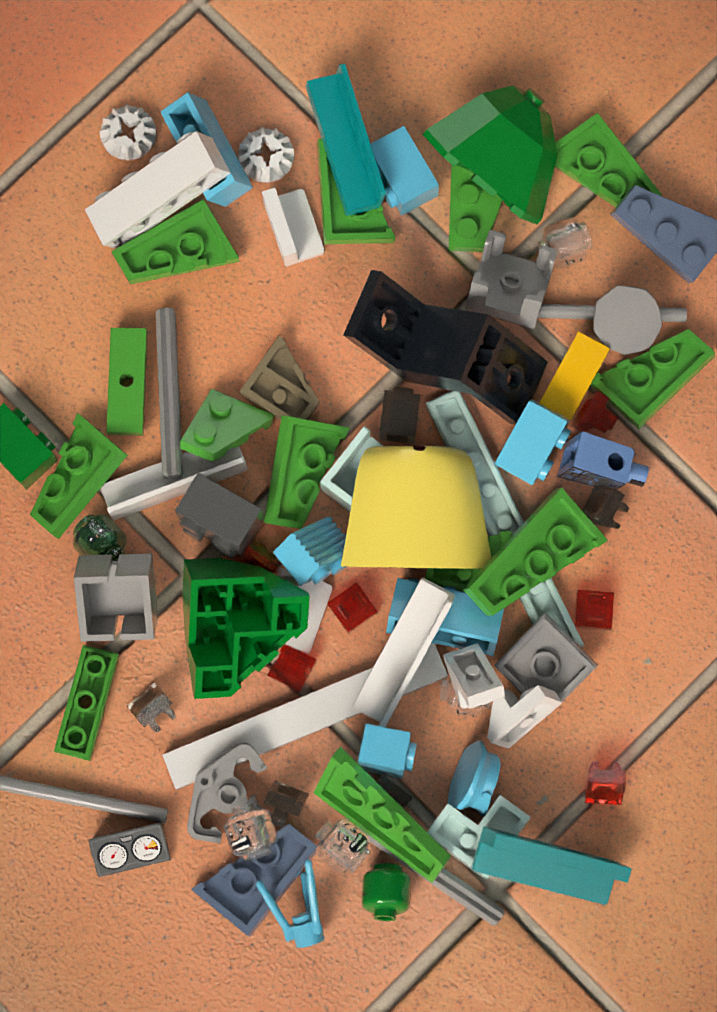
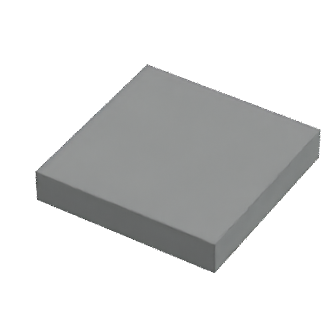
[494,613,598,717]

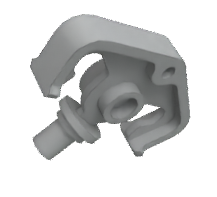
[187,743,273,844]

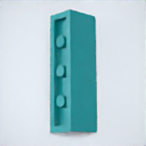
[305,63,386,216]
[472,826,632,905]

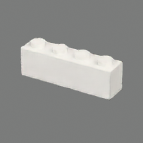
[85,131,231,249]

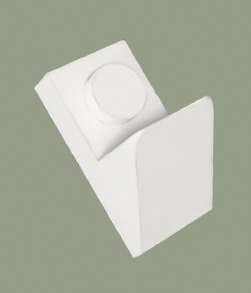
[443,643,505,709]
[487,685,562,749]

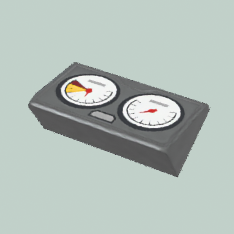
[88,823,171,877]

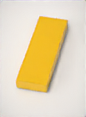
[539,331,610,428]

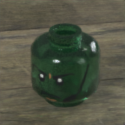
[73,514,127,561]

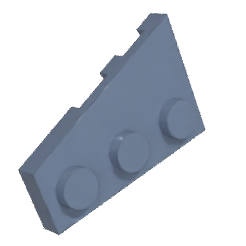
[610,186,717,283]
[191,824,320,937]

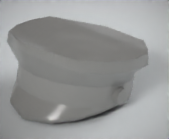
[593,285,662,355]

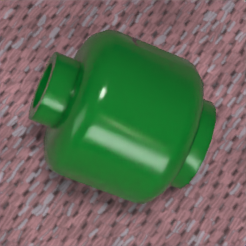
[361,863,411,921]

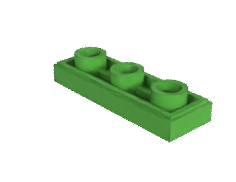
[106,328,148,436]
[54,645,120,761]

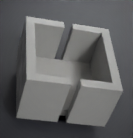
[74,554,158,641]

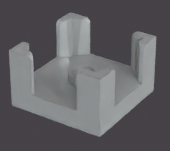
[466,229,558,329]

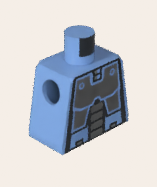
[557,431,649,491]

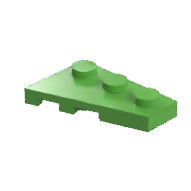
[111,199,240,285]
[590,329,715,430]
[264,416,350,529]

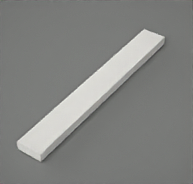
[162,643,448,790]

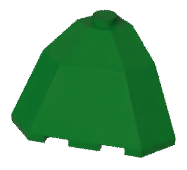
[422,85,558,225]
[182,558,310,699]

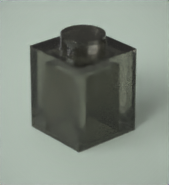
[379,387,421,444]

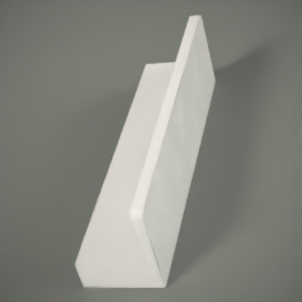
[101,447,248,521]
[352,577,455,727]

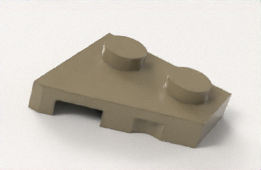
[240,336,320,421]

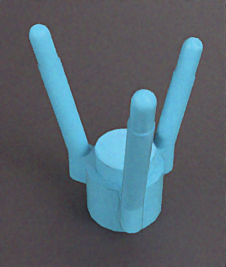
[256,859,325,948]

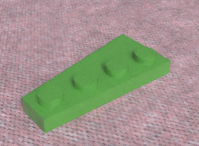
[463,488,608,616]
[313,746,451,883]

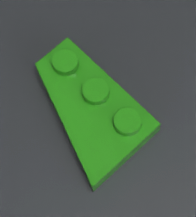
[555,113,662,207]
[317,139,396,245]
[448,164,503,252]
[30,413,128,539]

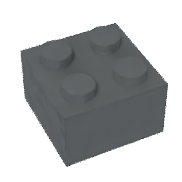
[175,473,265,559]

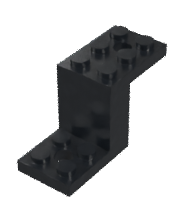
[343,270,548,425]

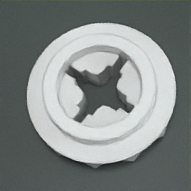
[100,104,156,160]
[238,127,294,183]

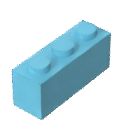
[160,92,253,207]
[386,578,504,656]
[358,724,417,779]

